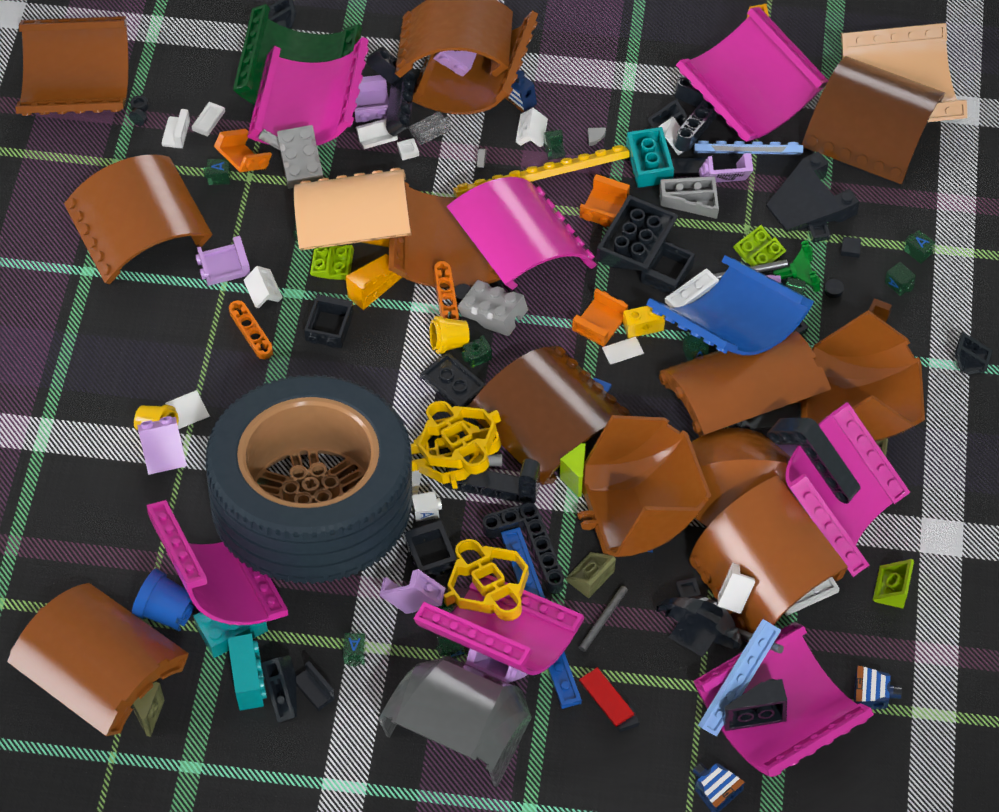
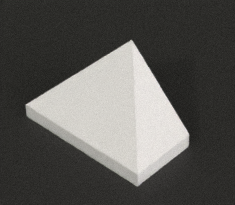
[659,117,683,156]

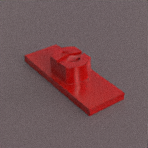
[579,667,634,727]

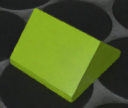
[560,443,585,497]
[873,559,914,608]

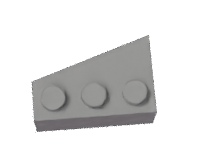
[659,176,719,219]

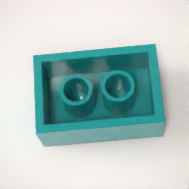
[626,127,674,188]
[193,612,268,658]
[227,634,267,711]

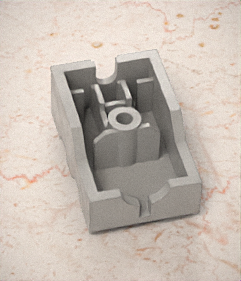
[277,125,323,189]
[458,280,528,336]

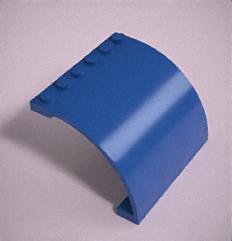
[646,255,814,355]

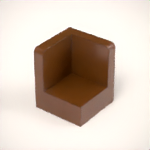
[869,298,892,323]

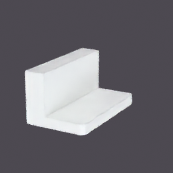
[516,108,548,147]
[162,109,190,149]
[356,118,398,149]
[244,266,283,308]
[718,563,755,613]

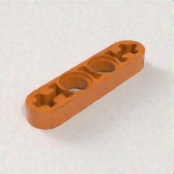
[433,261,459,320]
[229,300,273,359]

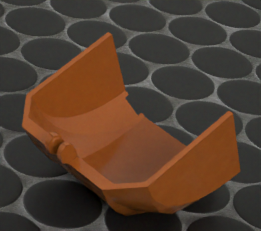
[795,310,925,442]
[577,415,711,557]

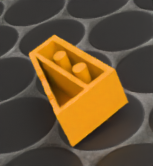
[346,254,402,310]

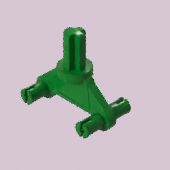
[773,240,821,292]

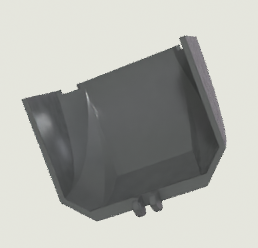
[378,656,532,787]

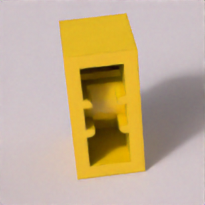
[623,306,665,338]

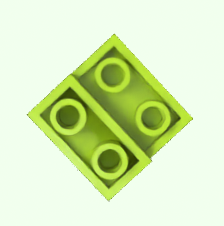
[733,225,786,266]
[310,245,354,280]

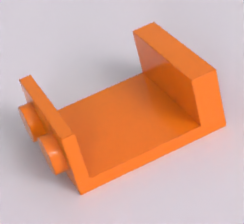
[214,129,272,172]
[580,174,630,227]
[572,288,628,347]

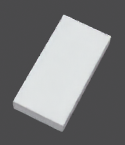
[192,102,225,137]

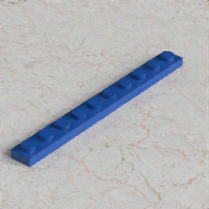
[501,527,582,709]

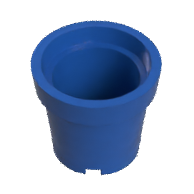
[132,568,194,631]

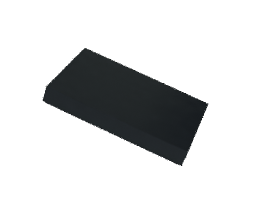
[420,352,486,407]

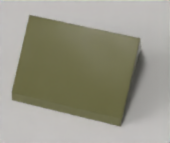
[565,552,616,598]
[132,682,165,737]

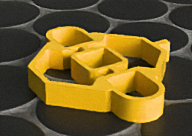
[418,401,501,474]
[410,417,501,489]
[443,539,529,621]

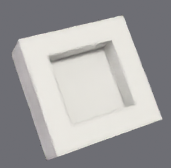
[397,138,419,160]

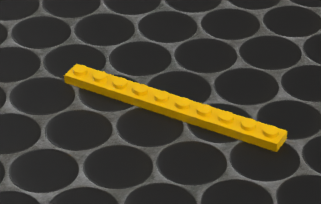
[453,145,630,198]

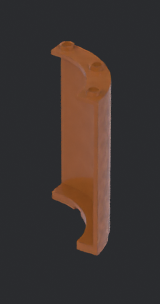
[659,331,831,437]
[7,583,189,736]

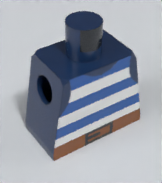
[505,70,537,113]
[854,666,902,710]
[693,763,745,812]

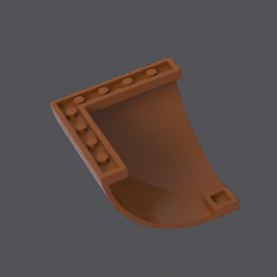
[691,428,793,527]

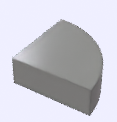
[588,128,606,146]
[477,148,487,168]

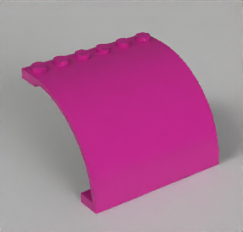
[676,7,828,142]
[247,37,369,146]
[447,177,597,290]
[786,402,910,577]
[147,500,288,625]
[413,575,584,675]
[694,622,874,777]

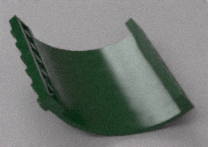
[233,4,362,105]

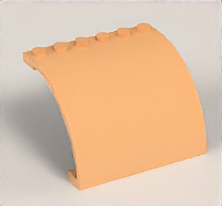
[841,23,967,122]
[294,168,411,251]

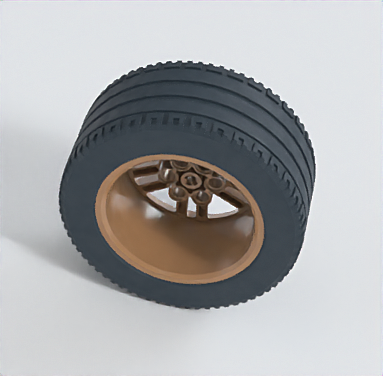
[206,374,412,584]

